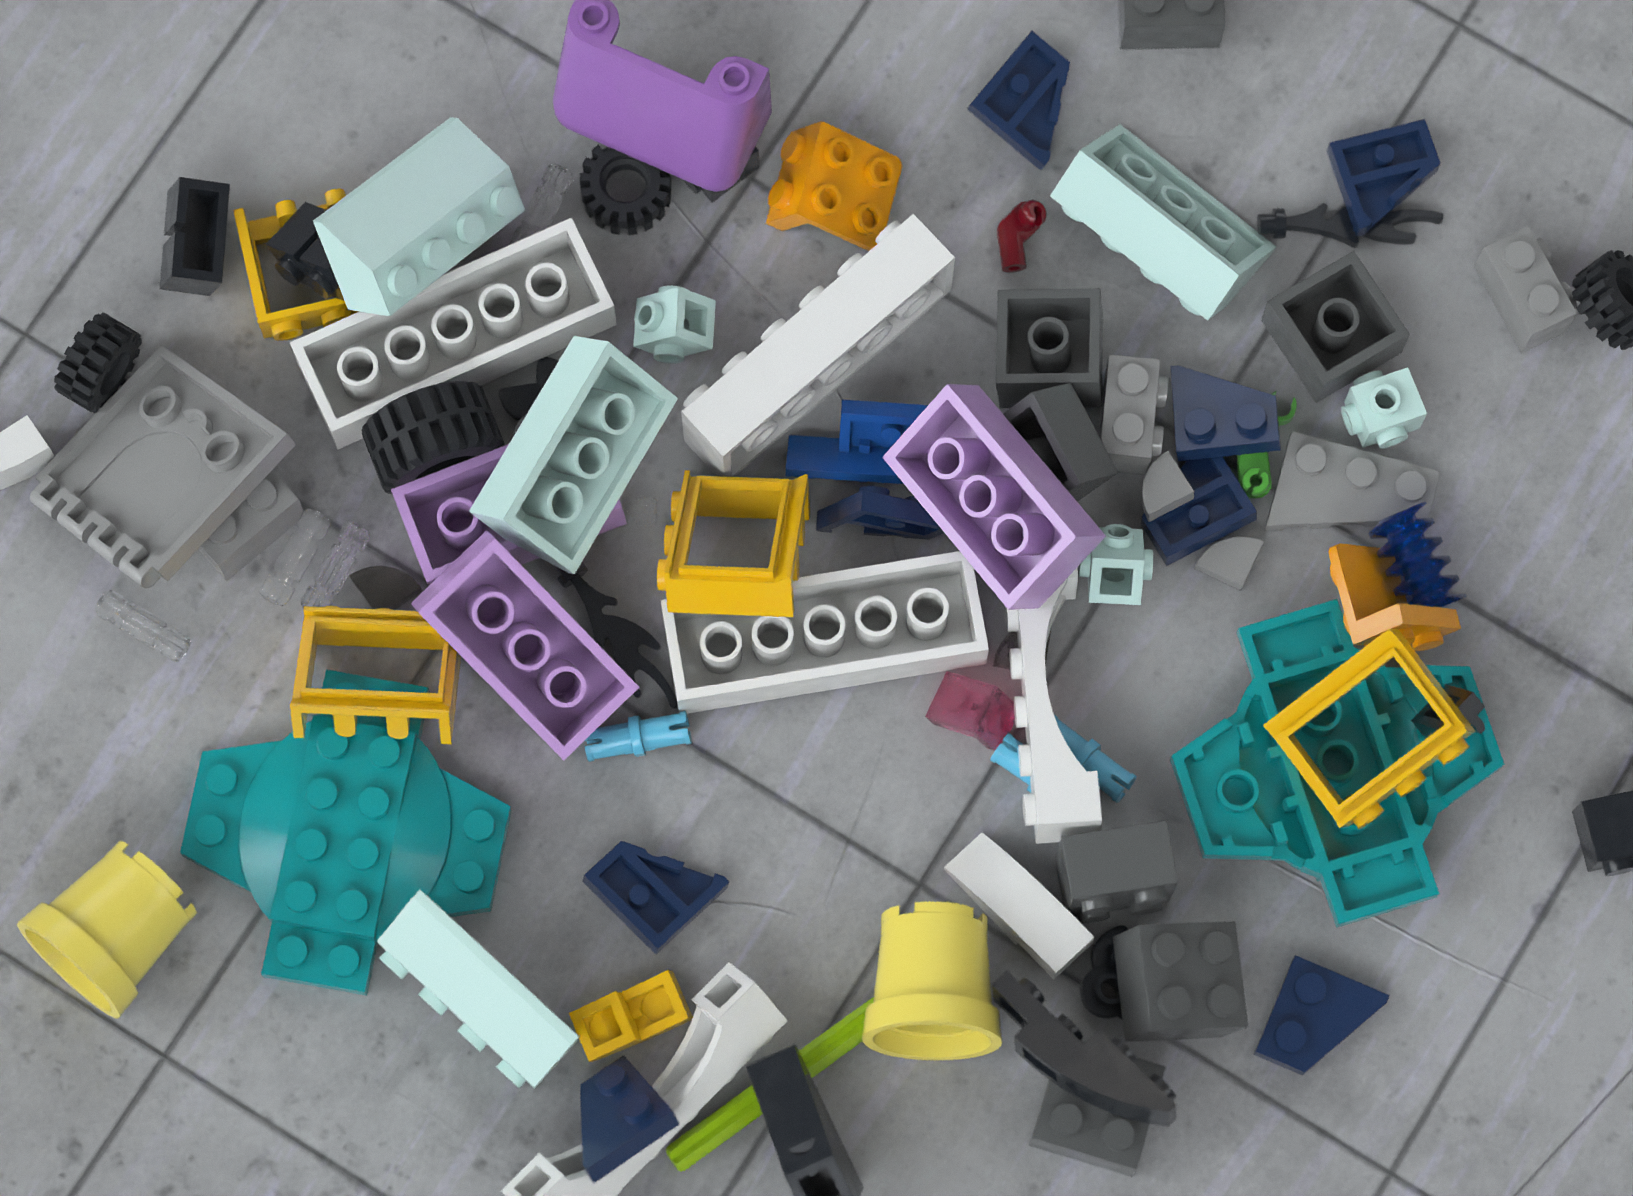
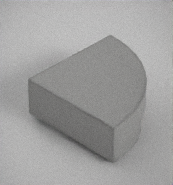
[1142,451,1194,522]
[1194,536,1264,591]

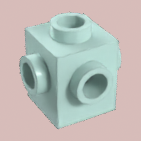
[633,286,716,363]
[1341,367,1427,449]
[1078,524,1153,605]

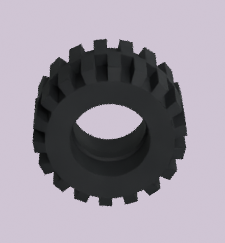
[361,381,505,494]

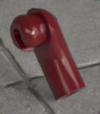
[997,200,1047,273]

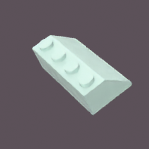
[313,117,525,316]
[1050,124,1276,320]
[469,336,678,574]
[378,890,579,1089]

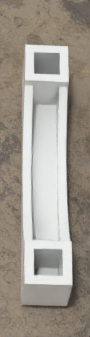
[1005,568,1102,844]
[501,962,788,1196]

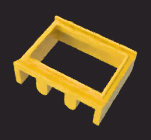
[233,188,359,341]
[657,470,810,617]
[290,606,461,744]
[1263,628,1475,829]

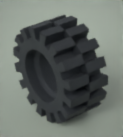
[579,145,672,236]
[1572,250,1633,350]
[54,312,142,413]

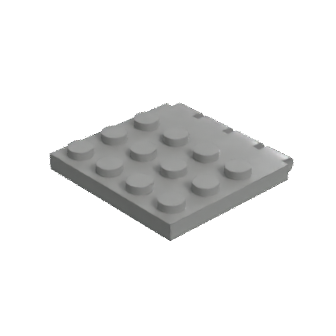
[30,344,296,589]

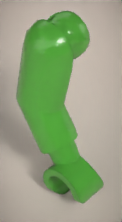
[1237,391,1297,499]

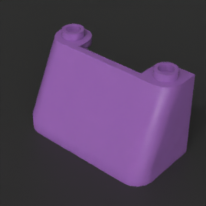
[553,0,772,192]

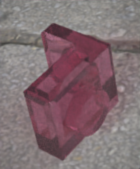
[925,671,1015,751]

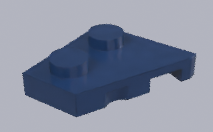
[967,31,1070,170]
[1327,119,1441,237]
[1170,365,1281,461]
[1141,457,1257,566]
[816,486,944,540]
[582,841,730,955]
[1253,955,1390,1076]
[580,1055,680,1183]

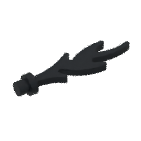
[1257,203,1444,248]
[552,562,678,709]

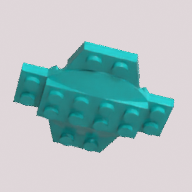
[1170,599,1504,928]
[180,669,512,996]

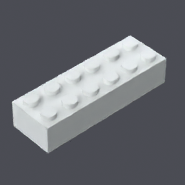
[681,214,955,477]
[290,218,617,449]
[661,551,989,714]

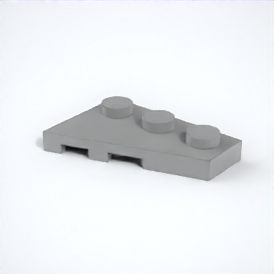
[1264,431,1441,531]

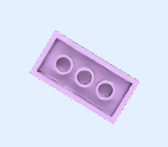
[882,384,1106,610]
[391,444,627,586]
[411,530,639,760]

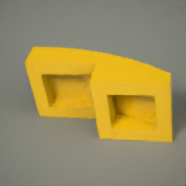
[569,970,693,1062]

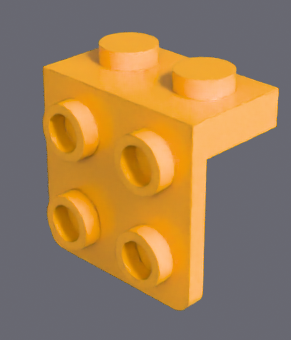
[766,121,902,251]
[1328,543,1461,651]

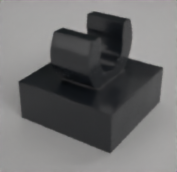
[1411,684,1485,737]

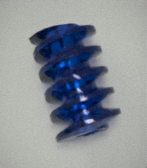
[1368,501,1467,608]

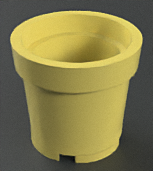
[17,841,197,1019]
[862,901,1002,1061]

